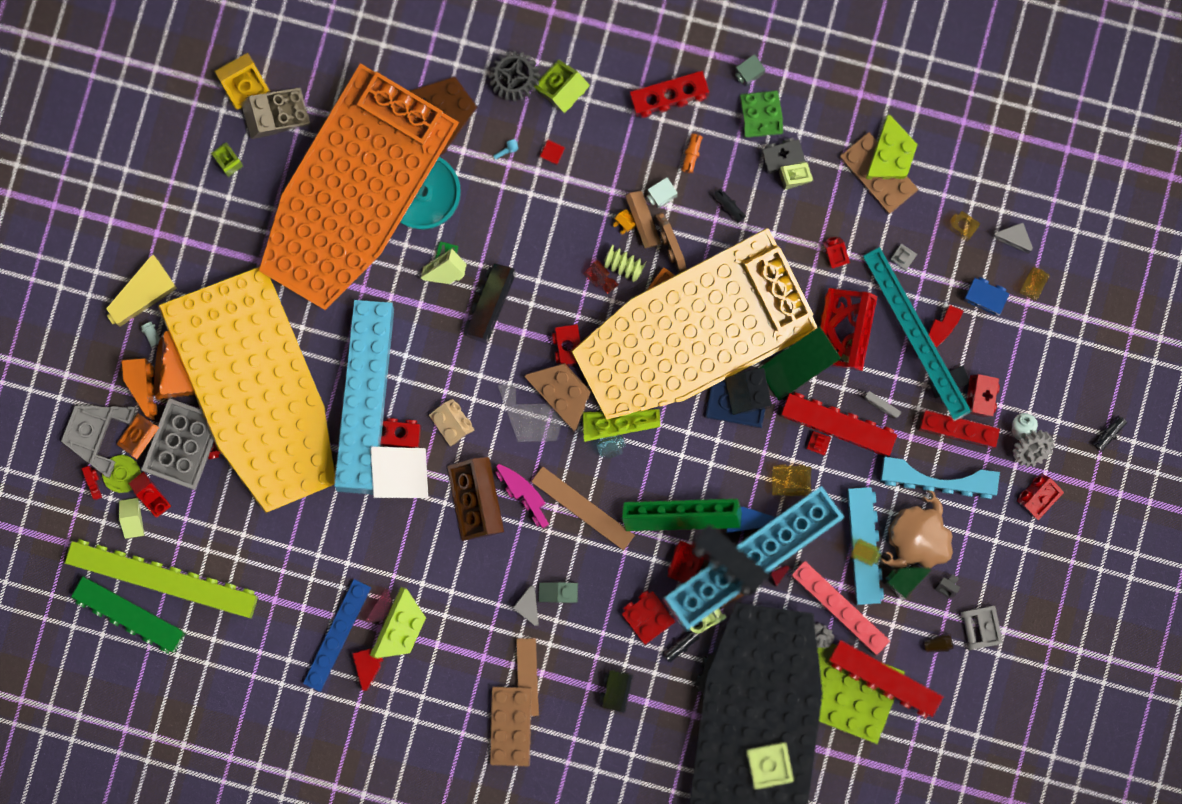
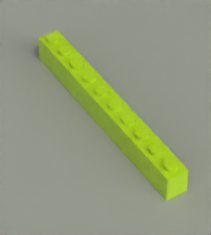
[65,539,258,619]

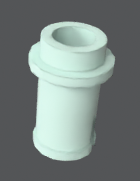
[141,322,160,347]

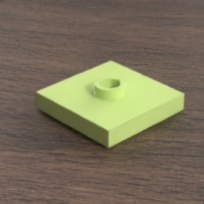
[747,742,793,789]

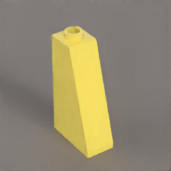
[107,255,177,326]

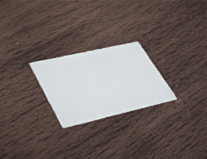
[371,447,428,498]

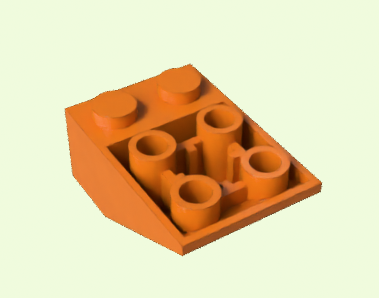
[122,359,157,420]

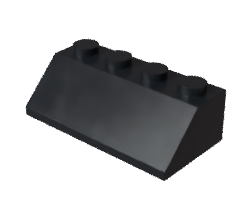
[464,263,516,345]

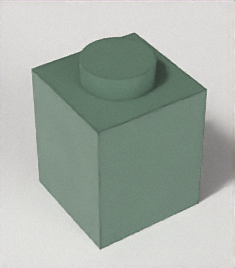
[735,54,766,86]

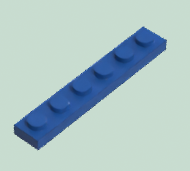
[303,579,372,692]

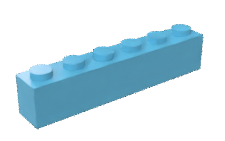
[847,487,884,605]

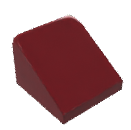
[770,565,790,587]

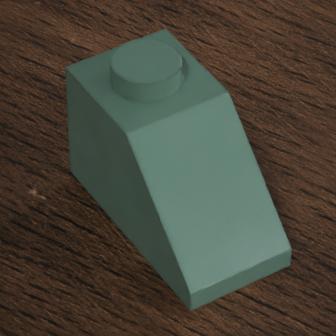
[539,583,578,603]

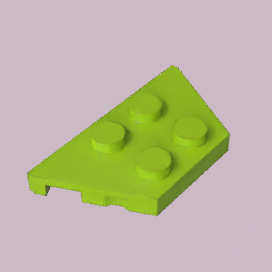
[866,114,918,179]
[370,587,426,658]

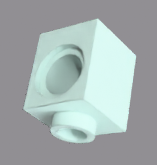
[647,178,677,208]

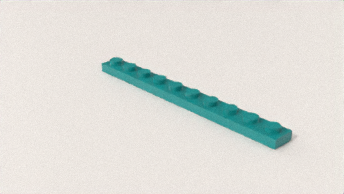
[863,247,971,421]

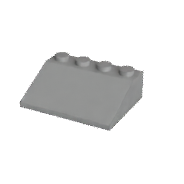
[142,398,214,490]

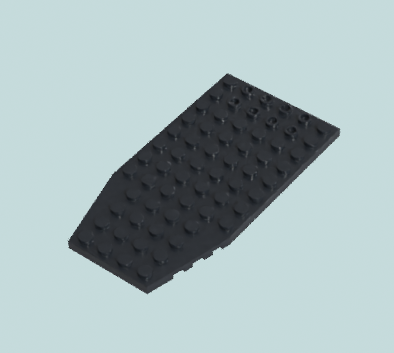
[690,603,823,804]

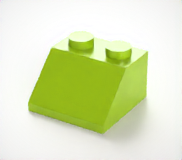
[534,60,590,113]

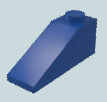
[726,507,777,533]

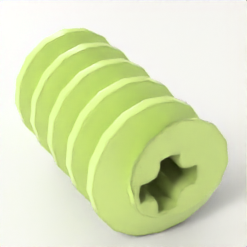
[604,244,646,282]

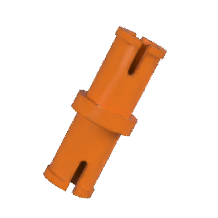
[681,134,703,174]

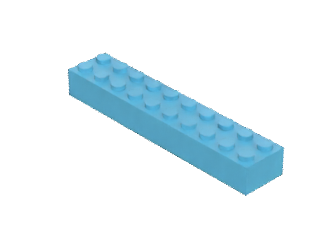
[335,300,394,495]
[663,486,844,632]

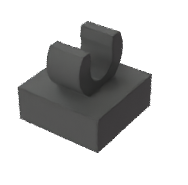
[935,574,960,600]

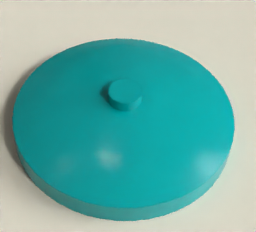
[400,157,461,230]

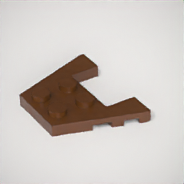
[410,77,478,155]

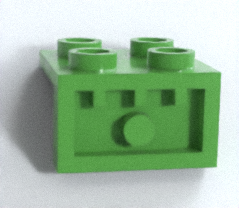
[741,91,783,138]

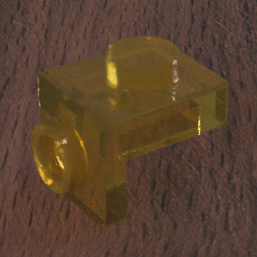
[1019,267,1050,301]

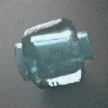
[596,435,626,459]

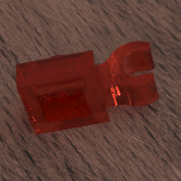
[584,260,618,294]

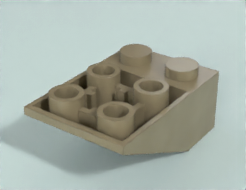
[241,88,310,139]

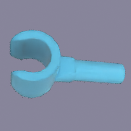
[493,139,518,159]

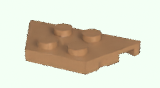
[656,213,687,273]
[524,363,591,431]

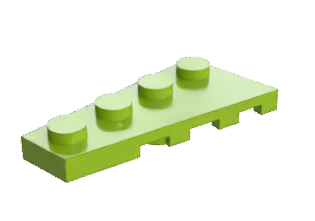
[583,409,660,442]

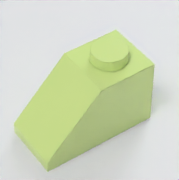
[421,249,466,284]

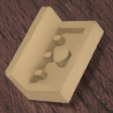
[429,399,474,446]

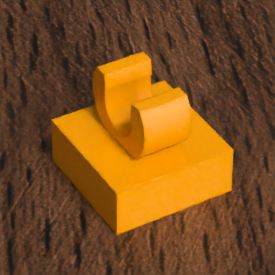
[613,209,636,234]

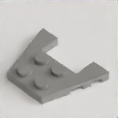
[61,406,136,478]

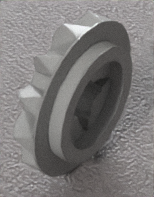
[815,623,834,648]

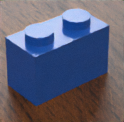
[963,277,1009,317]

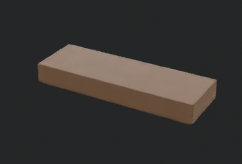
[625,191,661,248]

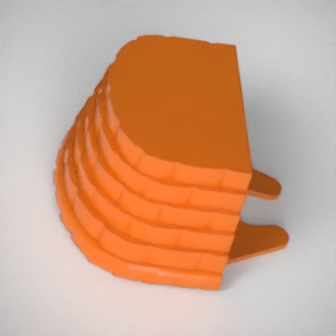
[154,331,195,400]

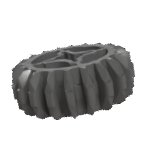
[489,51,540,102]

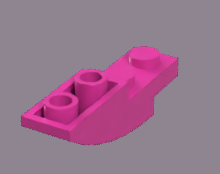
[495,464,549,529]

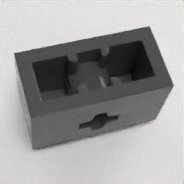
[762,138,805,174]

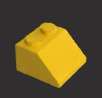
[215,53,270,110]

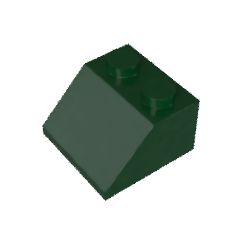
[885,568,931,600]

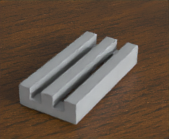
[864,391,901,419]

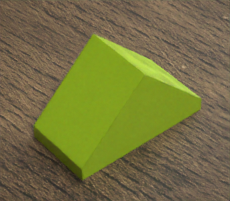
[211,142,243,177]

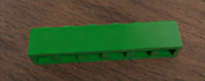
[622,499,742,531]
[72,577,186,654]

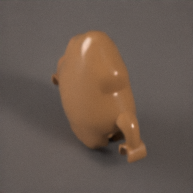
[880,490,953,568]

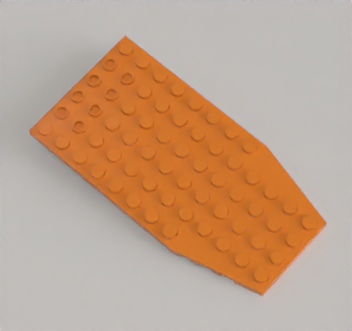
[259,63,459,310]

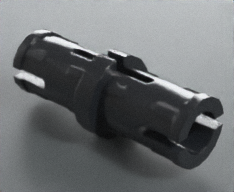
[713,188,747,224]
[1093,415,1127,452]
[663,631,700,663]

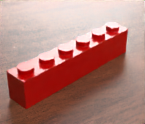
[780,392,897,457]
[828,640,943,719]

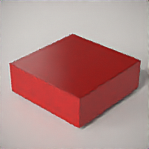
[540,140,565,165]

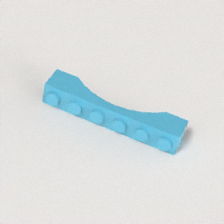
[880,457,1000,499]

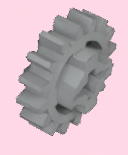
[1013,430,1055,467]

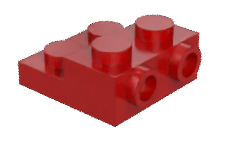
[622,590,676,645]

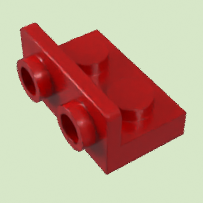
[1016,473,1064,520]

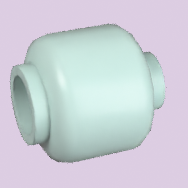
[1012,413,1038,440]

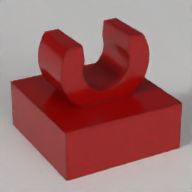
[806,431,831,456]

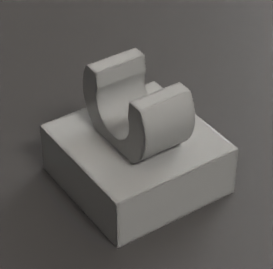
[890,244,917,271]

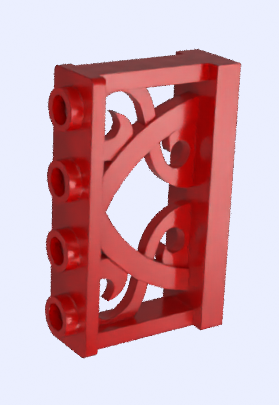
[821,288,878,371]

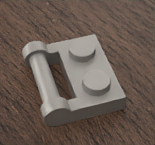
[960,606,1003,651]

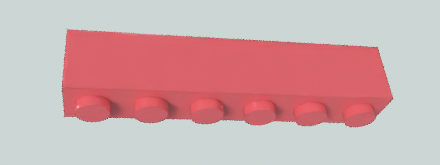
[791,561,890,656]

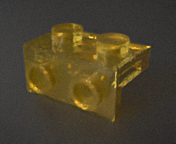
[772,464,811,496]

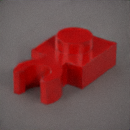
[82,466,102,500]

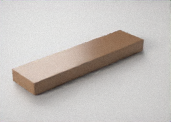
[516,638,539,716]

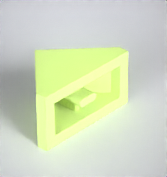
[779,163,813,190]
[119,498,144,539]

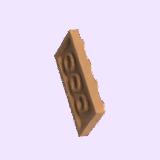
[840,132,919,215]
[490,687,532,766]

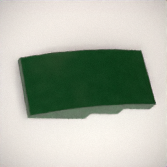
[759,327,842,401]

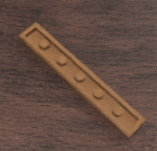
[531,467,635,551]

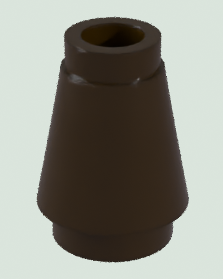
[924,633,954,653]

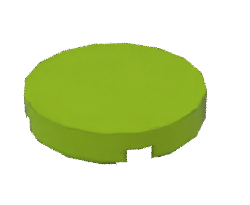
[102,455,141,493]

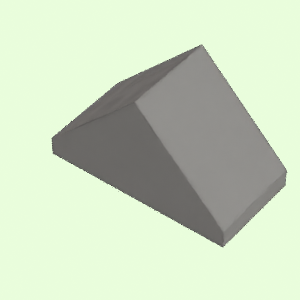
[994,223,1033,254]
[513,586,539,626]

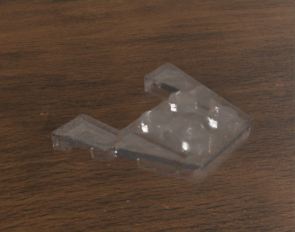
[498,384,563,442]

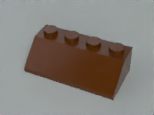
[447,457,504,541]

